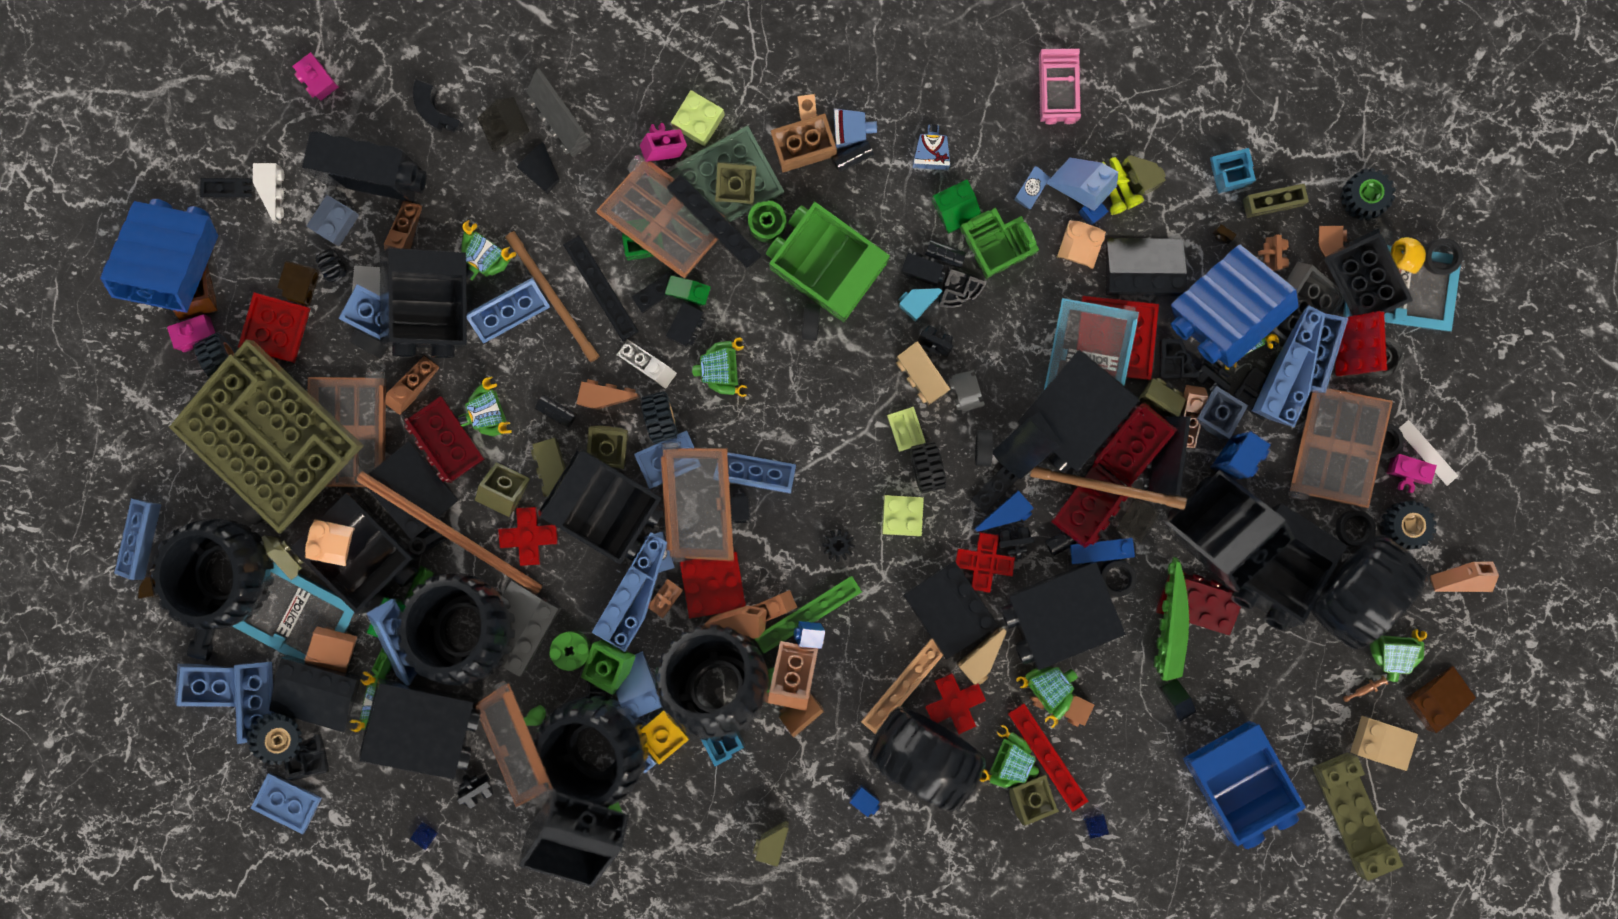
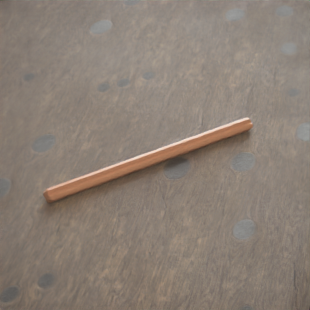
[356,472,542,594]

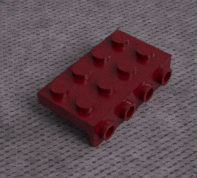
[404,396,485,483]
[1094,403,1177,486]
[1051,463,1132,548]
[1156,570,1241,636]

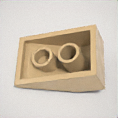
[956,627,1007,685]
[1350,716,1418,771]

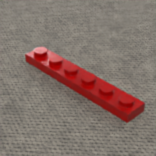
[1007,703,1089,812]

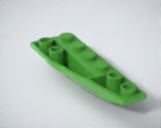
[1154,557,1189,681]

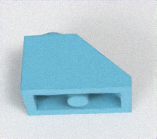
[898,288,942,321]

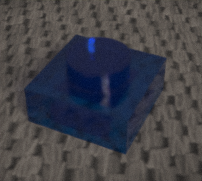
[1085,814,1109,839]
[410,822,438,850]

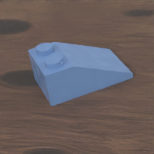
[1047,158,1118,211]
[339,284,381,340]
[616,651,662,719]
[175,664,235,707]

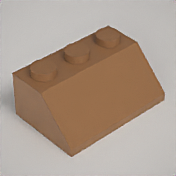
[770,114,837,173]

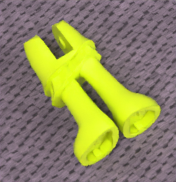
[1101,157,1144,215]

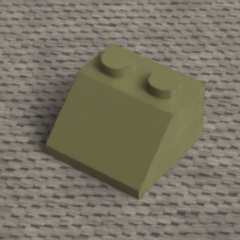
[1121,155,1166,196]
[1139,378,1186,416]
[475,462,530,517]
[753,821,789,867]

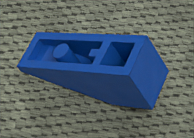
[974,491,1034,532]
[1070,538,1135,564]

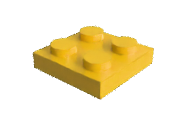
[641,711,689,764]

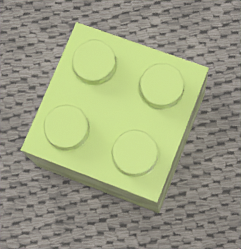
[671,90,725,147]
[882,495,924,536]

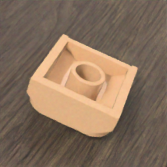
[1057,220,1106,269]
[305,519,355,566]

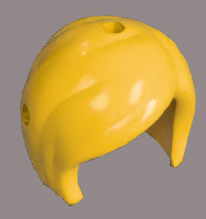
[1391,237,1426,274]

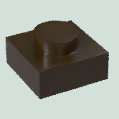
[1212,224,1237,244]

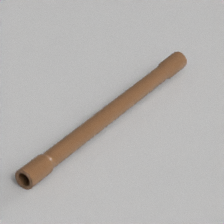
[505,231,600,363]
[1030,466,1187,510]

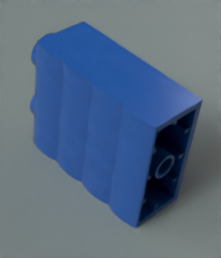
[101,199,218,313]
[1171,245,1299,368]
[1183,721,1306,849]

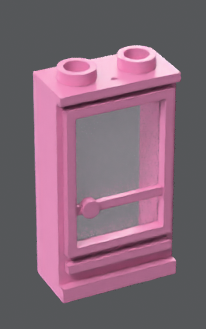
[1039,49,1081,124]

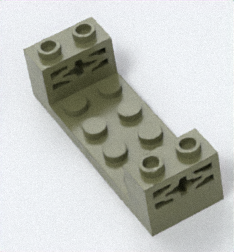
[1312,752,1403,881]

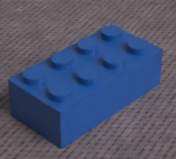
[1210,431,1271,480]

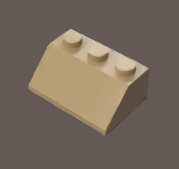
[896,341,950,405]

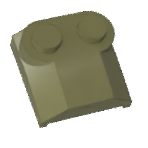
[715,162,756,205]
[587,425,628,469]
[261,535,303,580]
[1009,775,1059,826]

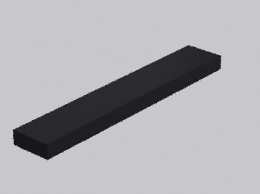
[563,235,639,342]

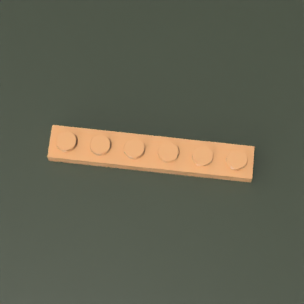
[861,638,943,734]

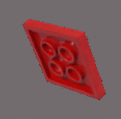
[238,293,311,363]
[1335,312,1387,376]
[680,552,746,619]

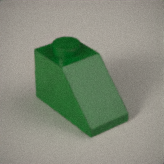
[664,276,711,306]

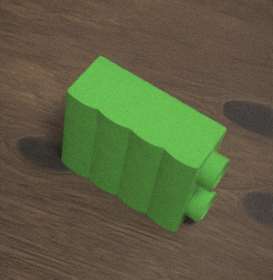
[766,202,890,323]

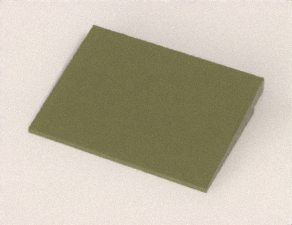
[169,340,364,533]

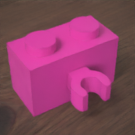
[293,52,338,101]
[640,123,687,162]
[167,315,215,352]
[1387,454,1437,493]

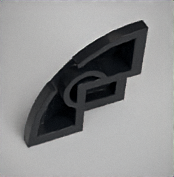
[938,267,987,308]

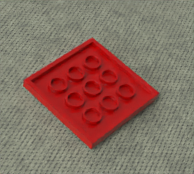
[1076,296,1159,381]

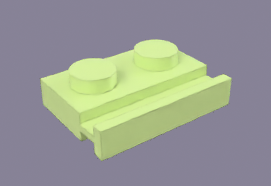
[887,407,926,452]

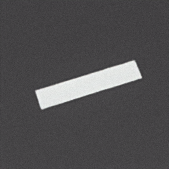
[1399,420,1458,486]

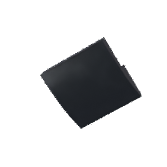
[1233,366,1268,421]

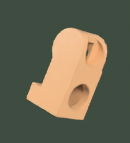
[797,94,817,121]

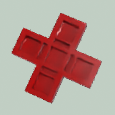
[498,507,558,566]
[955,532,1015,592]
[925,673,986,734]

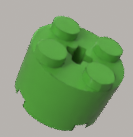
[748,201,787,243]
[549,631,591,671]

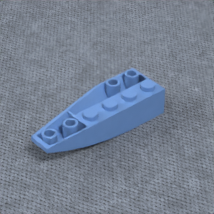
[1252,305,1325,427]
[592,532,668,652]

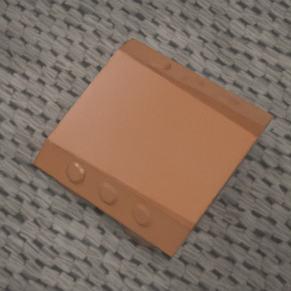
[305,626,357,673]

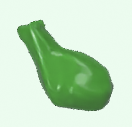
[523,705,546,726]

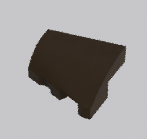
[138,564,159,599]

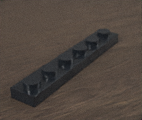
[667,174,761,270]

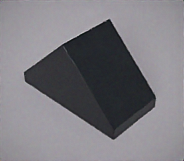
[1160,678,1196,722]

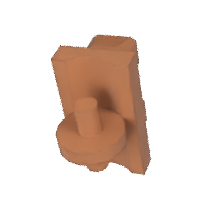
[1258,235,1289,271]
[648,579,683,619]

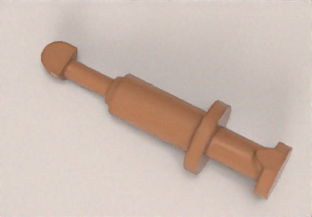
[1343,675,1388,702]

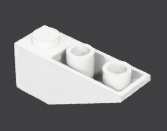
[253,163,284,224]
[617,339,677,389]

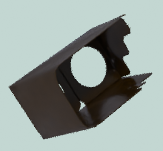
[277,261,320,306]

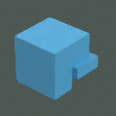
[1210,148,1256,194]
[701,731,745,766]

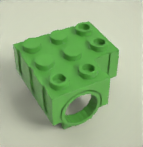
[960,208,1039,279]

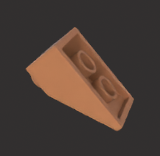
[768,641,818,711]

